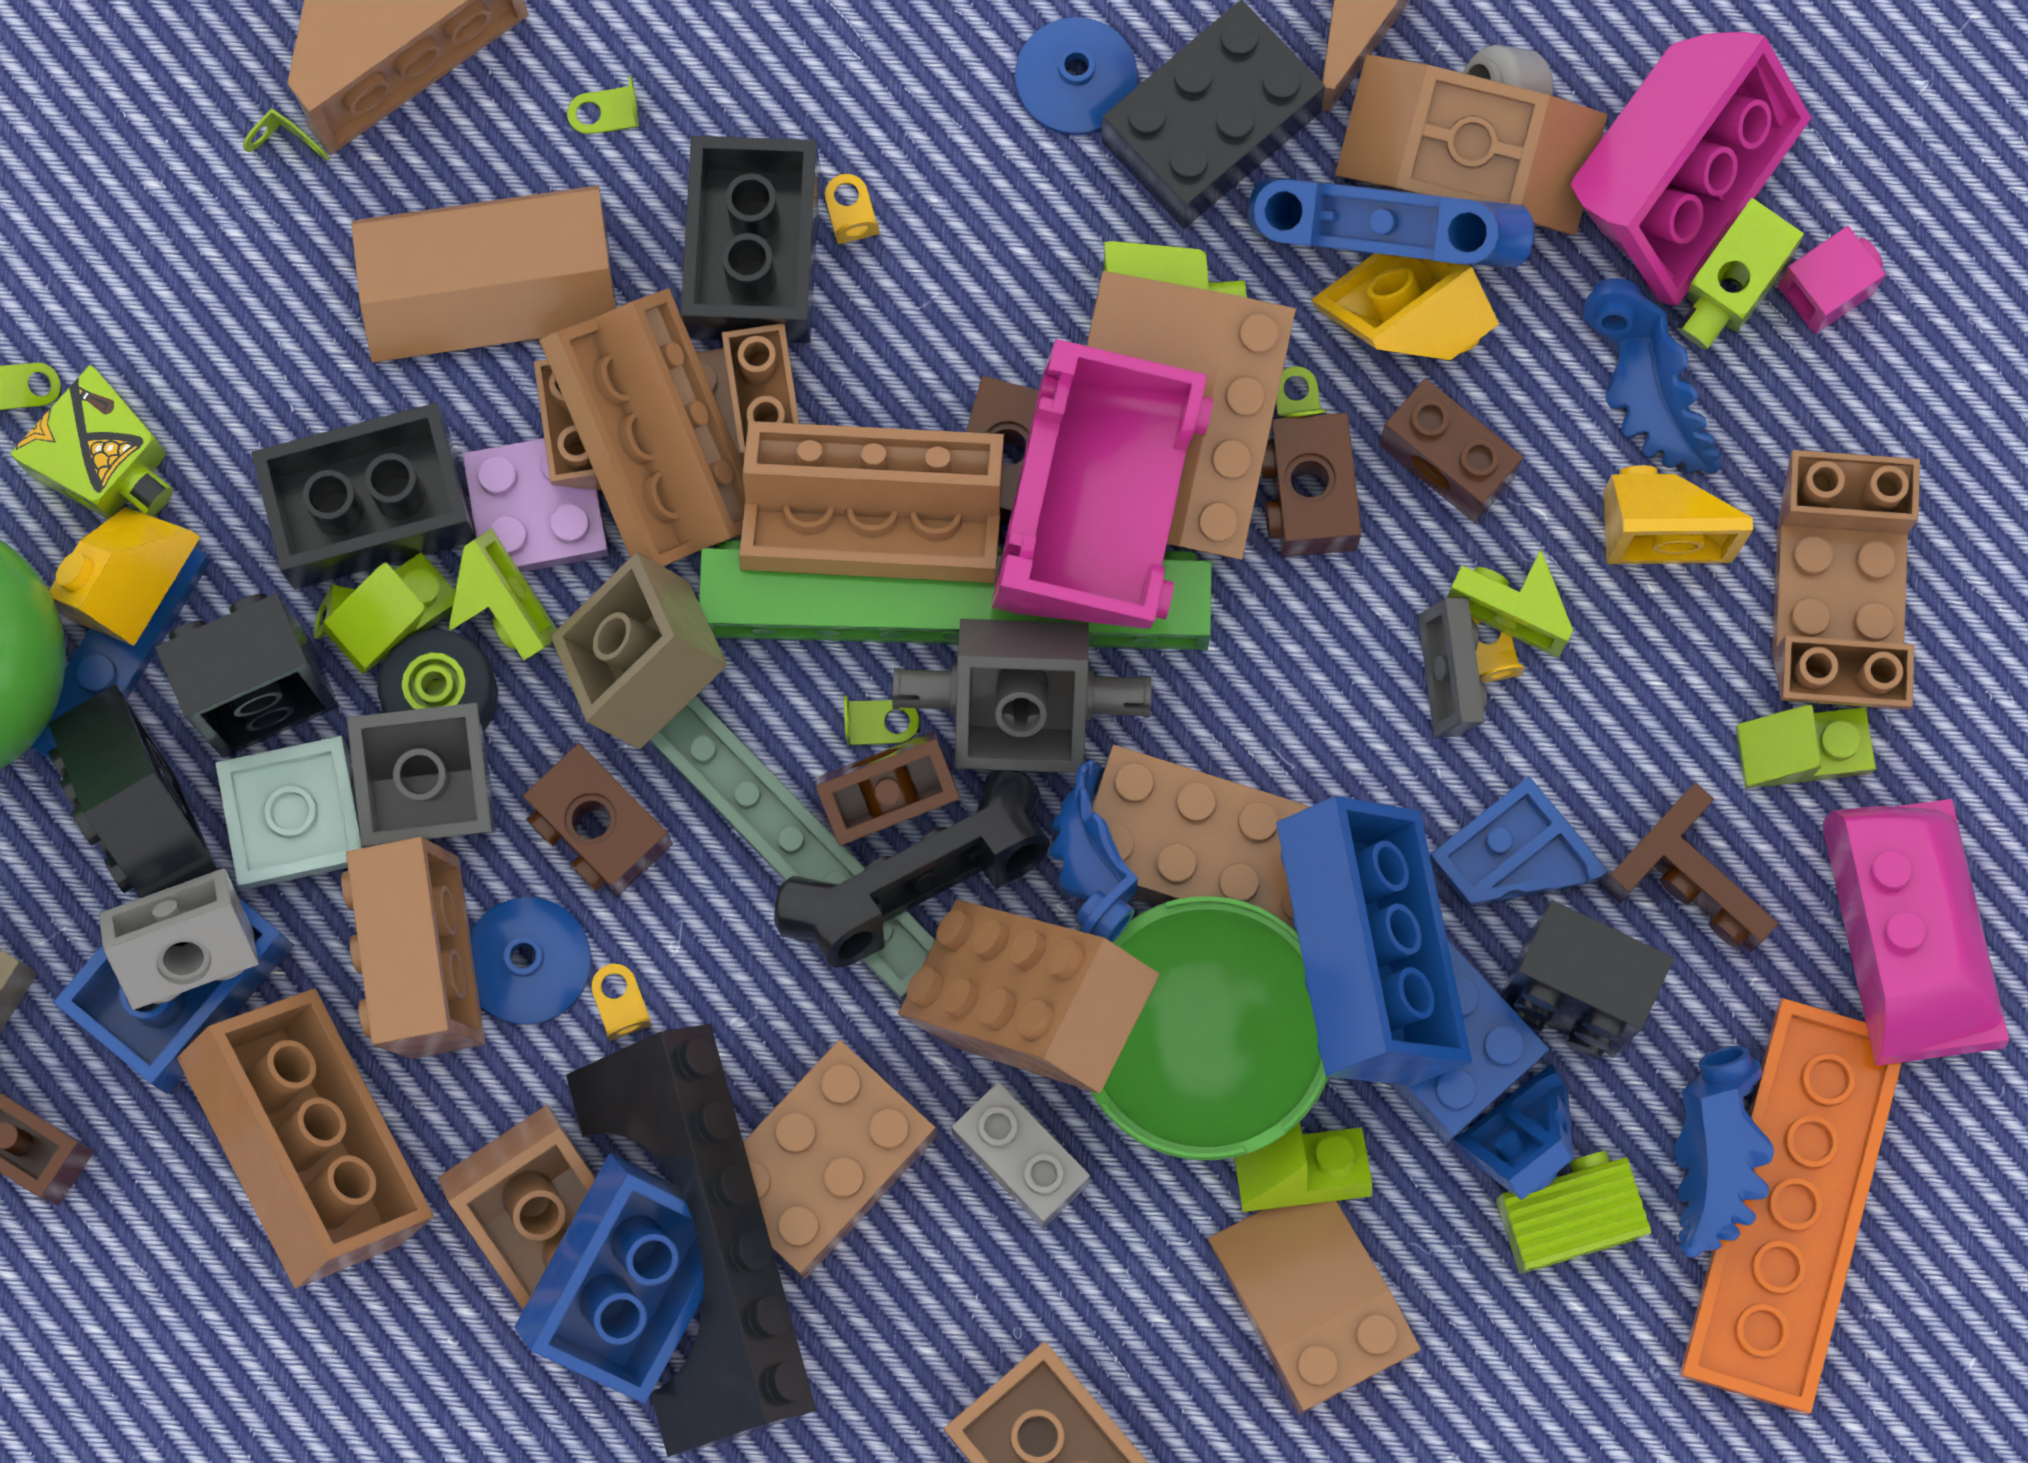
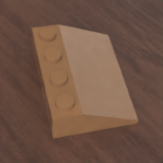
[1086,271,1296,560]

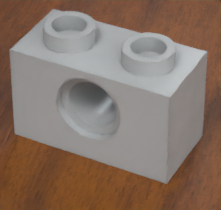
[99,868,259,1010]
[951,1081,1090,1229]

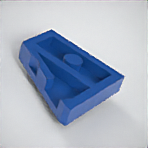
[1430,776,1608,908]
[1454,1064,1573,1200]

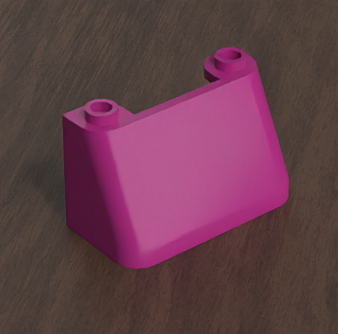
[991,339,1213,629]

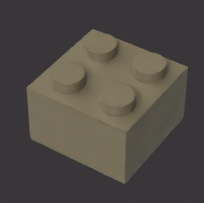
[550,552,727,749]

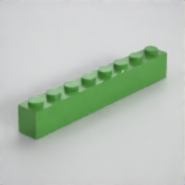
[699,540,1212,650]

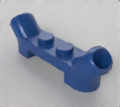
[1248,177,1534,268]

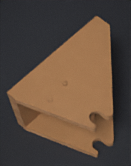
[287,0,529,156]

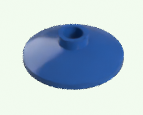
[1015,17,1138,135]
[470,897,591,1025]

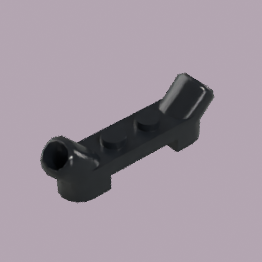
[774,770,1050,968]

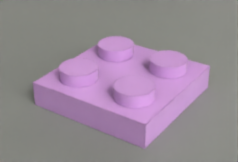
[462,438,610,572]

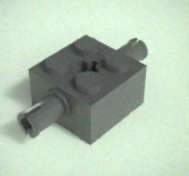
[892,619,1151,773]

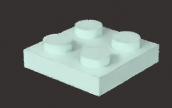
[215,736,365,890]

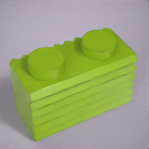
[1496,1151,1651,1275]

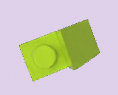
[449,528,557,660]
[1447,550,1573,658]
[321,552,455,674]
[1735,705,1876,789]
[1234,1122,1372,1212]

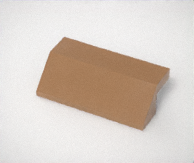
[351,185,617,363]
[539,288,745,567]
[739,421,1004,583]

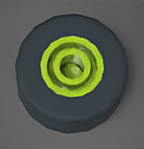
[377,629,499,733]

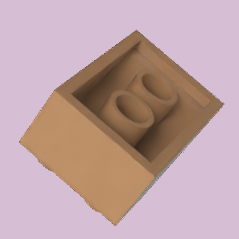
[437,1105,596,1310]
[1207,1201,1421,1415]

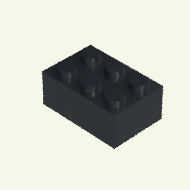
[1101,0,1325,229]
[681,136,820,343]
[251,402,476,590]
[155,593,340,758]
[48,684,217,898]
[1500,900,1675,1059]

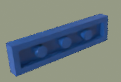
[30,548,211,761]

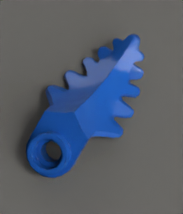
[1584,278,1720,474]
[1050,759,1138,943]
[1673,1046,1774,1258]

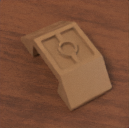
[1335,54,1608,236]
[534,323,800,491]
[1772,450,1920,710]

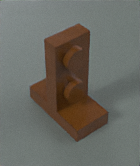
[1601,782,1779,952]

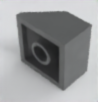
[347,703,496,847]

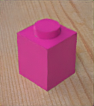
[1777,226,1886,335]

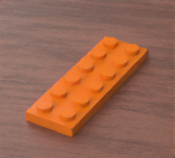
[1679,998,1902,1415]

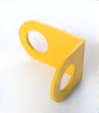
[825,174,879,245]
[1472,618,1524,683]
[591,964,652,1041]

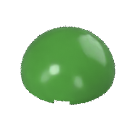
[0,540,66,770]
[1090,896,1329,1160]

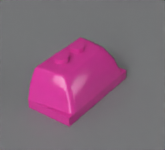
[1571,32,1811,306]
[1822,799,2009,1066]

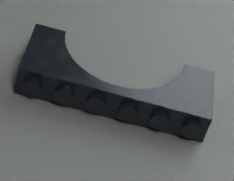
[566,1024,816,1457]

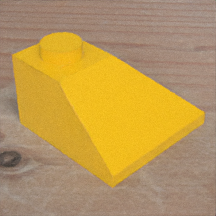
[1311,253,1499,360]
[1603,465,1753,564]
[49,507,200,646]

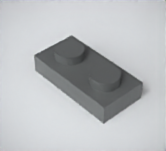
[1418,598,1487,738]

